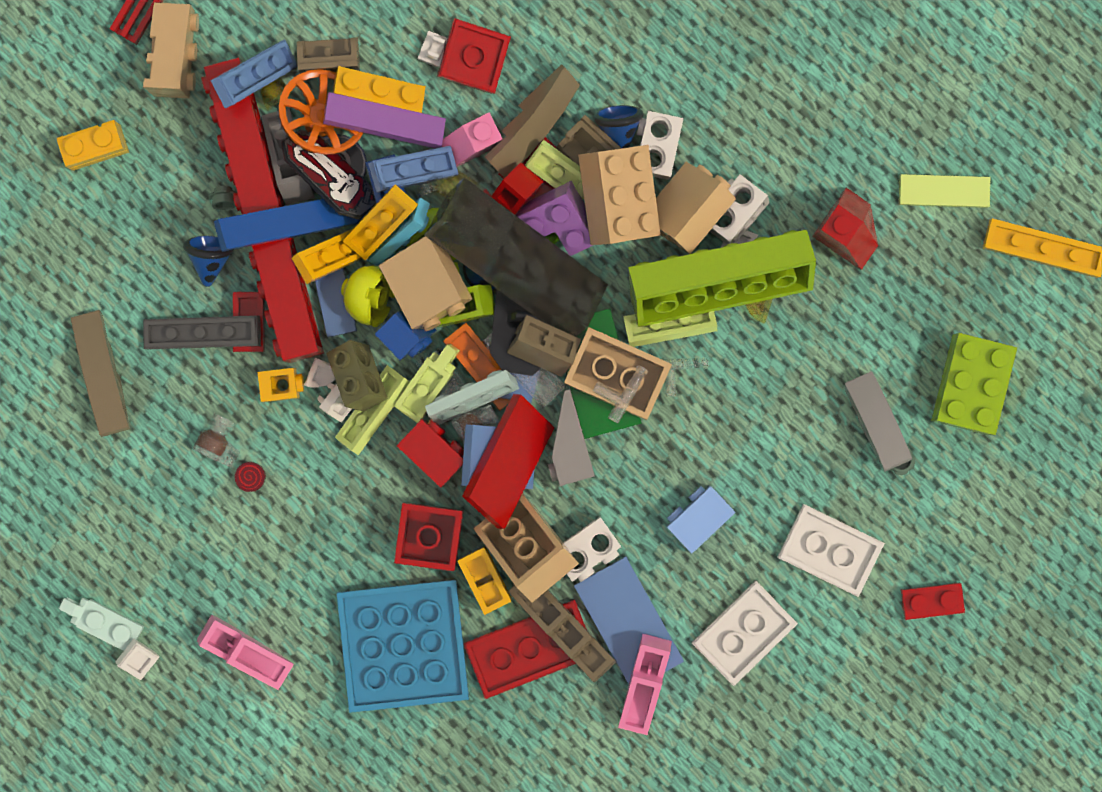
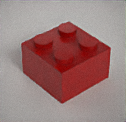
[397,419,464,488]
[394,502,464,571]

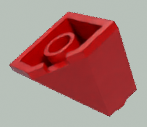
[812,188,878,270]

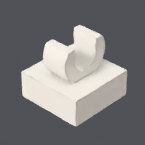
[418,31,447,68]
[317,383,352,423]

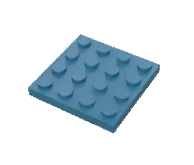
[337,579,469,713]

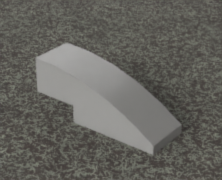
[845,371,912,472]

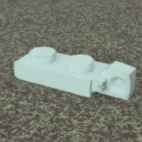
[59,597,144,651]

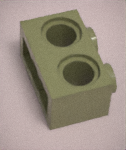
[326,340,388,412]

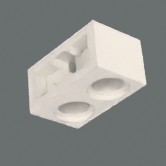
[637,111,683,180]
[709,174,769,244]
[563,516,621,582]

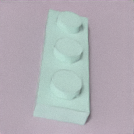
[425,370,519,425]

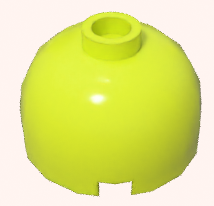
[341,265,395,327]

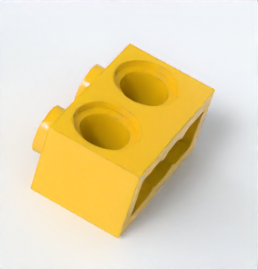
[457,546,512,615]

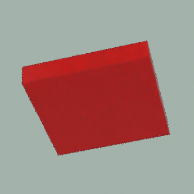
[437,18,511,94]

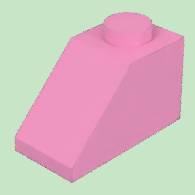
[442,112,502,167]

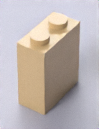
[656,162,736,254]
[379,235,472,331]

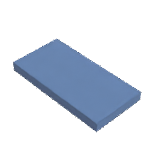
[574,556,684,684]

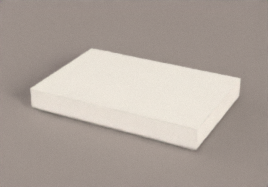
[777,504,885,597]
[692,580,798,686]

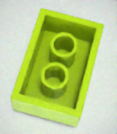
[931,333,1018,435]

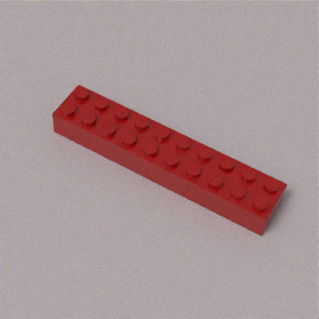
[201,58,324,363]

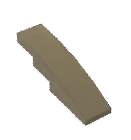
[484,64,580,178]
[71,310,130,437]
[508,585,616,682]

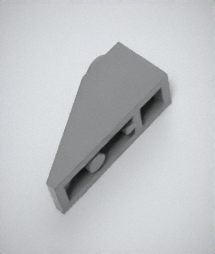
[261,108,315,206]
[548,389,595,486]

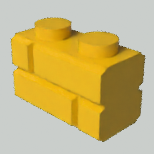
[57,120,129,171]

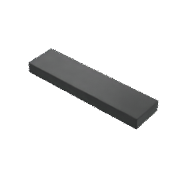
[143,316,261,350]

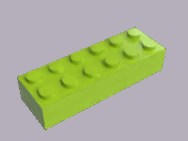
[628,230,816,327]

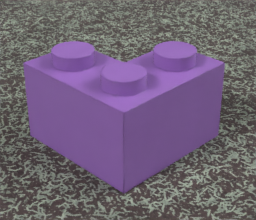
[514,181,593,256]

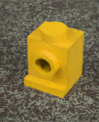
[257,368,304,402]

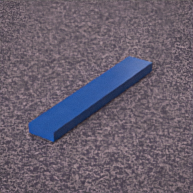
[214,195,377,252]

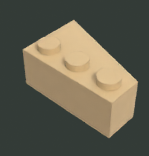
[143,2,199,98]

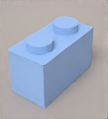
[666,486,736,554]

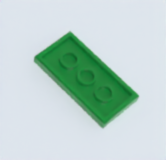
[553,308,642,439]

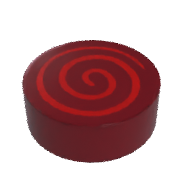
[235,462,266,492]

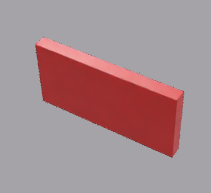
[462,394,555,529]
[463,599,587,699]

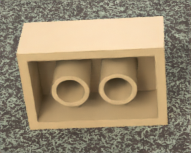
[578,145,661,245]
[564,327,672,420]
[474,493,579,603]

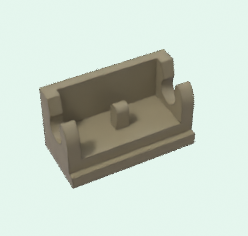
[297,37,360,74]
[556,115,622,166]
[507,315,581,377]

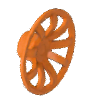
[278,69,363,155]

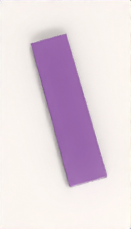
[323,92,446,149]

